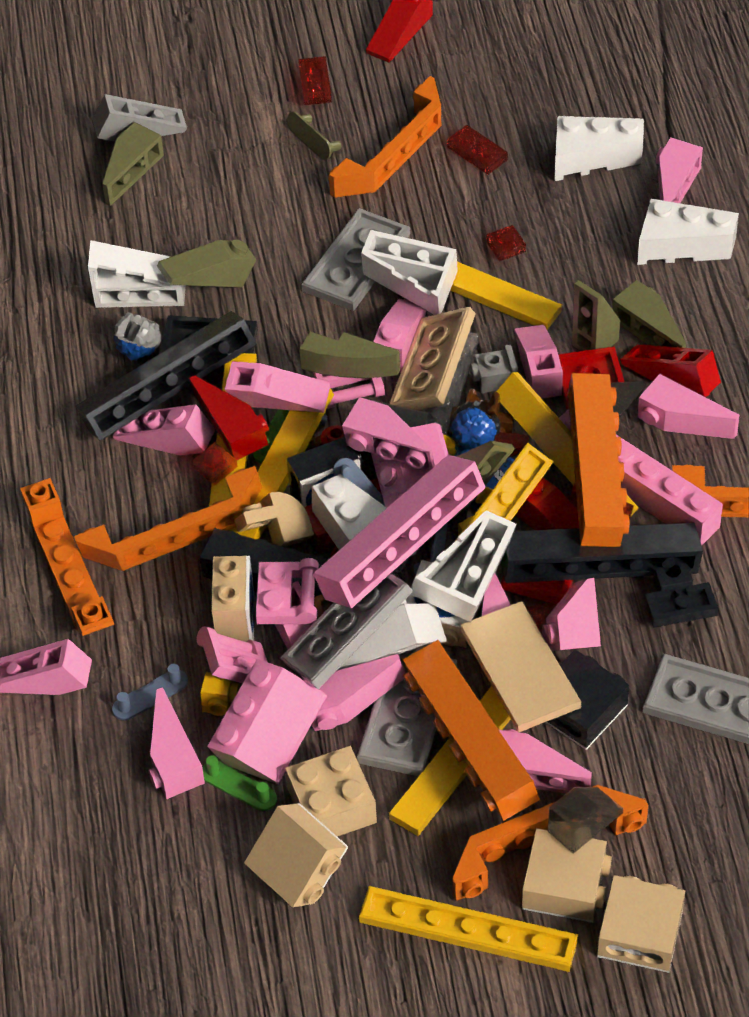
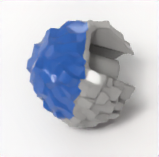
[114,312,161,360]

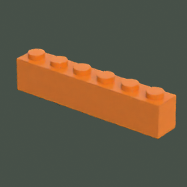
[568,373,630,547]
[403,640,540,821]

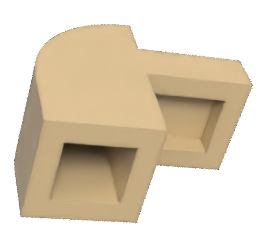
[234,492,314,547]

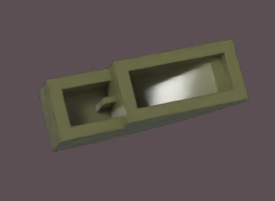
[299,331,400,378]

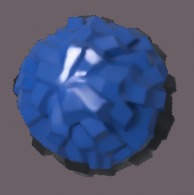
[450,400,500,450]

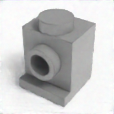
[470,345,518,393]

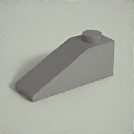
[92,94,187,142]

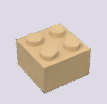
[285,746,377,837]

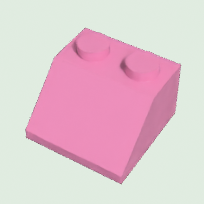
[542,578,601,651]

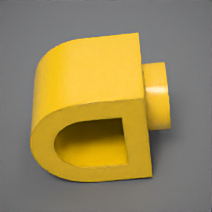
[201,672,240,716]

